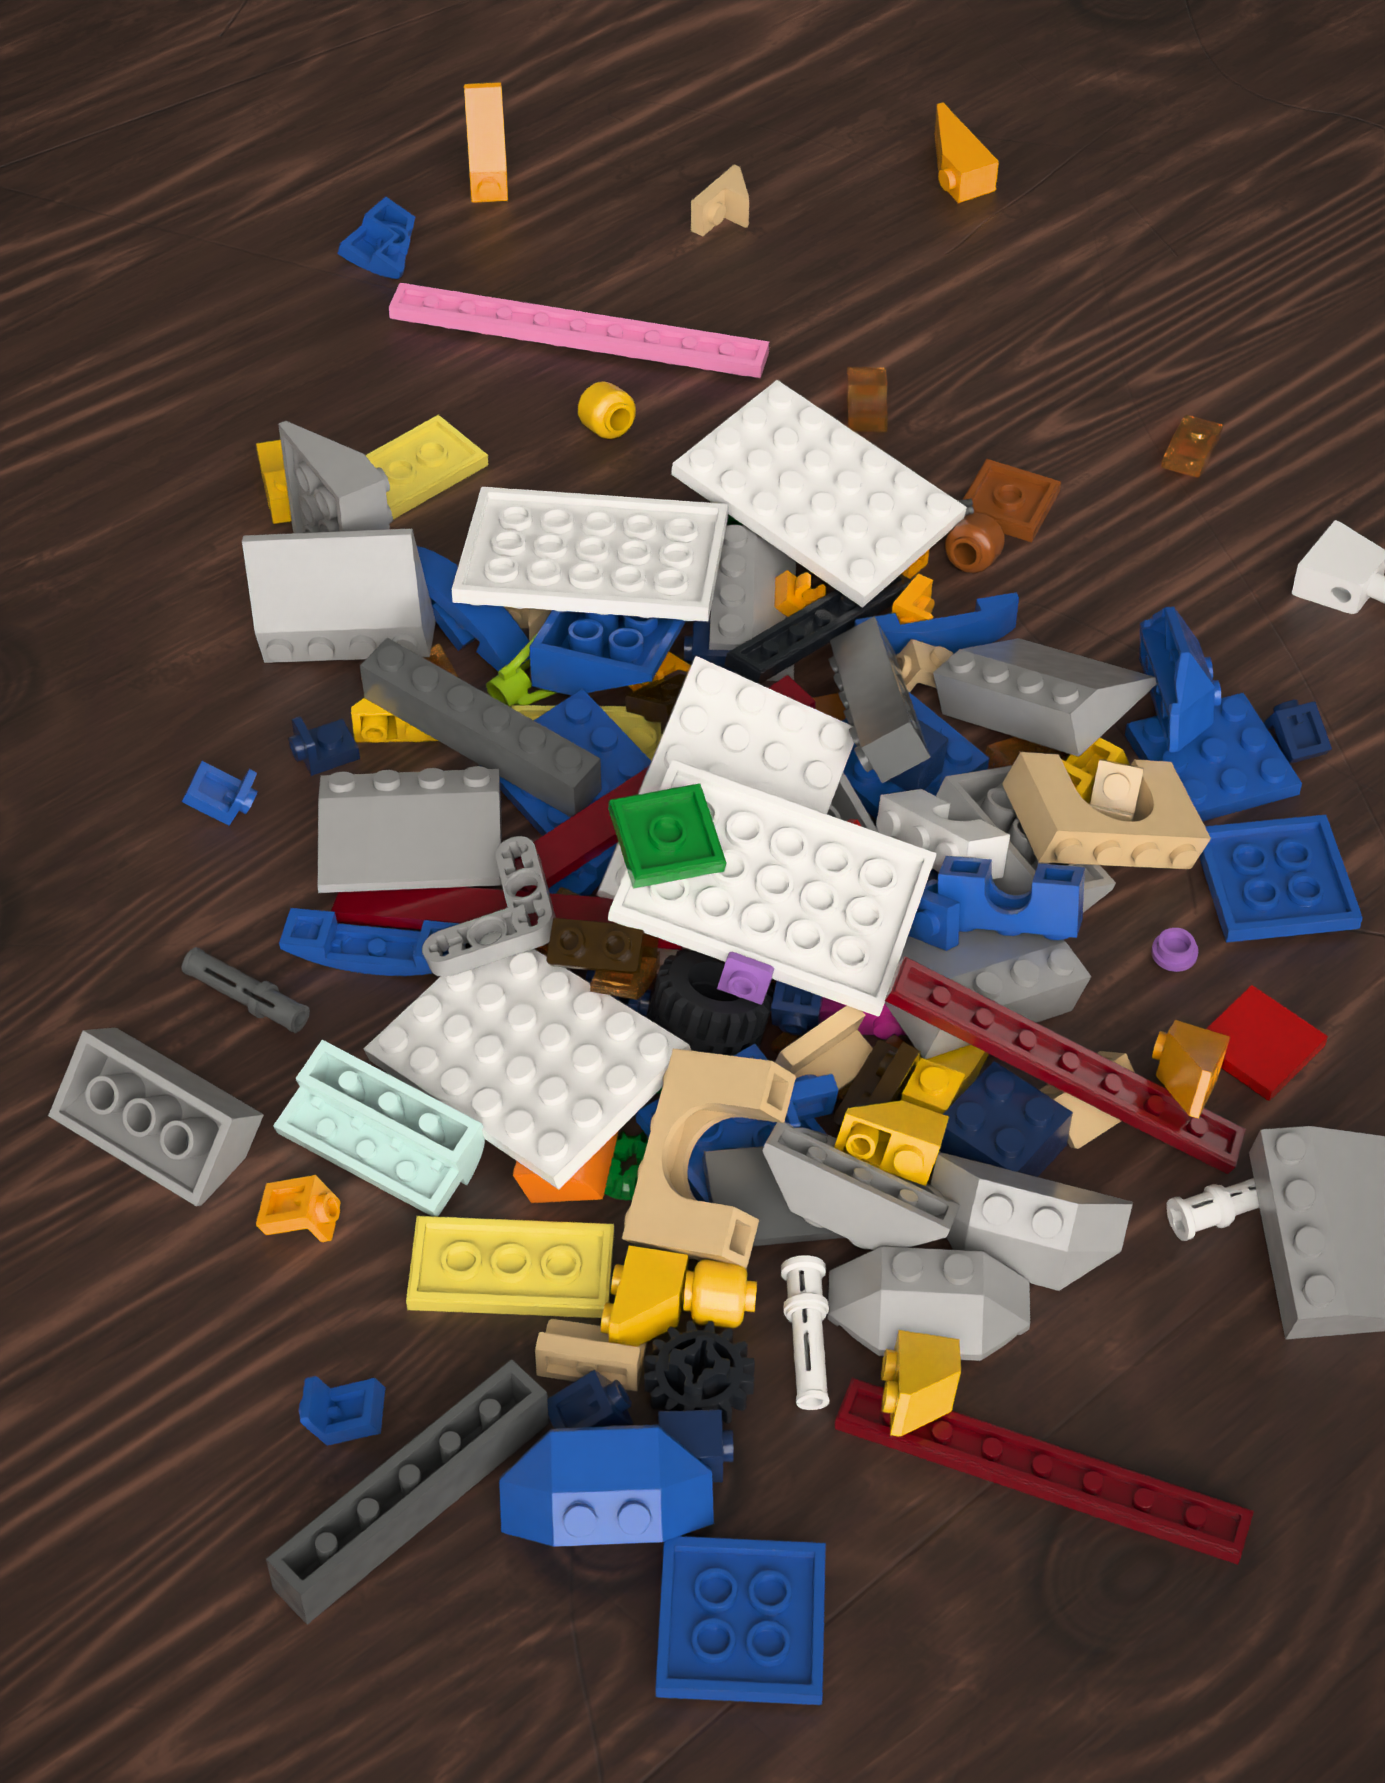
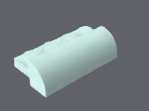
[273,1040,485,1217]

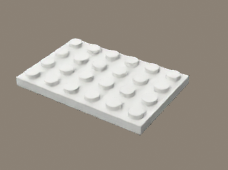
[671,380,967,608]
[452,487,728,621]
[596,656,854,899]
[608,760,937,1017]
[363,932,691,1189]

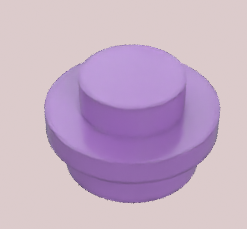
[1151,928,1198,972]

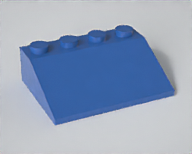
[530,610,686,696]

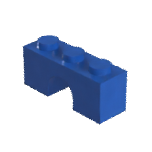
[938,856,1085,940]

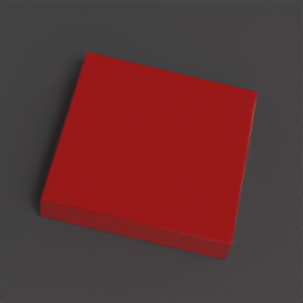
[1206,985,1328,1101]

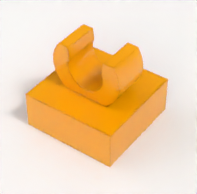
[775,570,826,617]

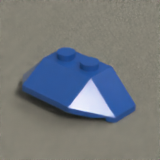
[1139,606,1221,752]
[499,1425,714,1547]

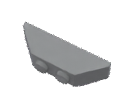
[762,1122,960,1250]
[931,1152,1133,1291]
[828,1246,1030,1361]

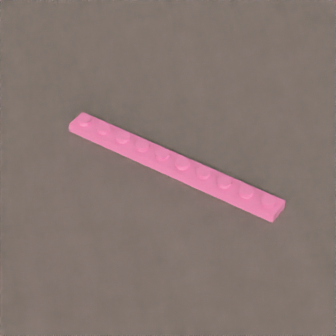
[389,283,769,378]

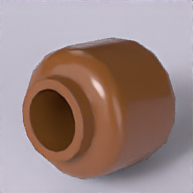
[945,513,1004,573]

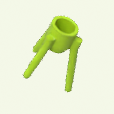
[486,633,557,707]

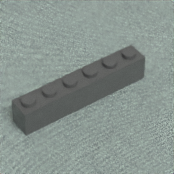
[828,616,931,783]
[360,638,601,817]
[266,1359,549,1625]

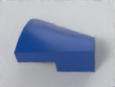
[337,197,415,279]

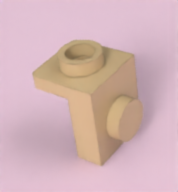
[896,639,953,692]

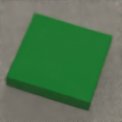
[608,783,727,889]

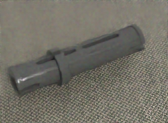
[182,947,310,1033]

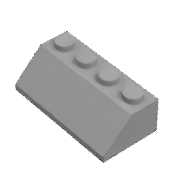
[709,525,796,681]
[936,766,1116,913]
[48,1028,264,1206]

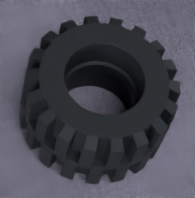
[647,949,774,1056]

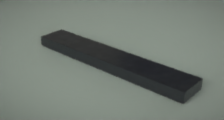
[725,574,912,684]

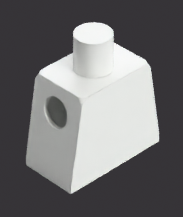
[1292,520,1385,614]

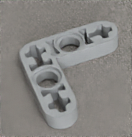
[422,836,556,977]

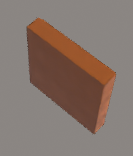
[962,459,1061,542]

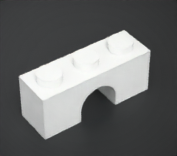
[876,789,1010,879]

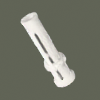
[1166,1178,1260,1241]
[781,1255,829,1410]

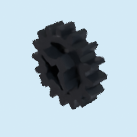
[644,1321,755,1424]

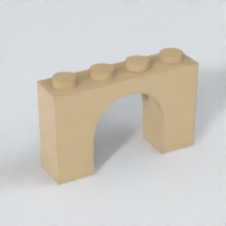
[1002,752,1211,869]
[622,1048,796,1269]

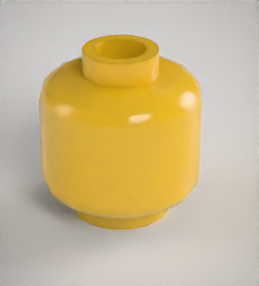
[578,381,636,439]
[683,1259,757,1328]

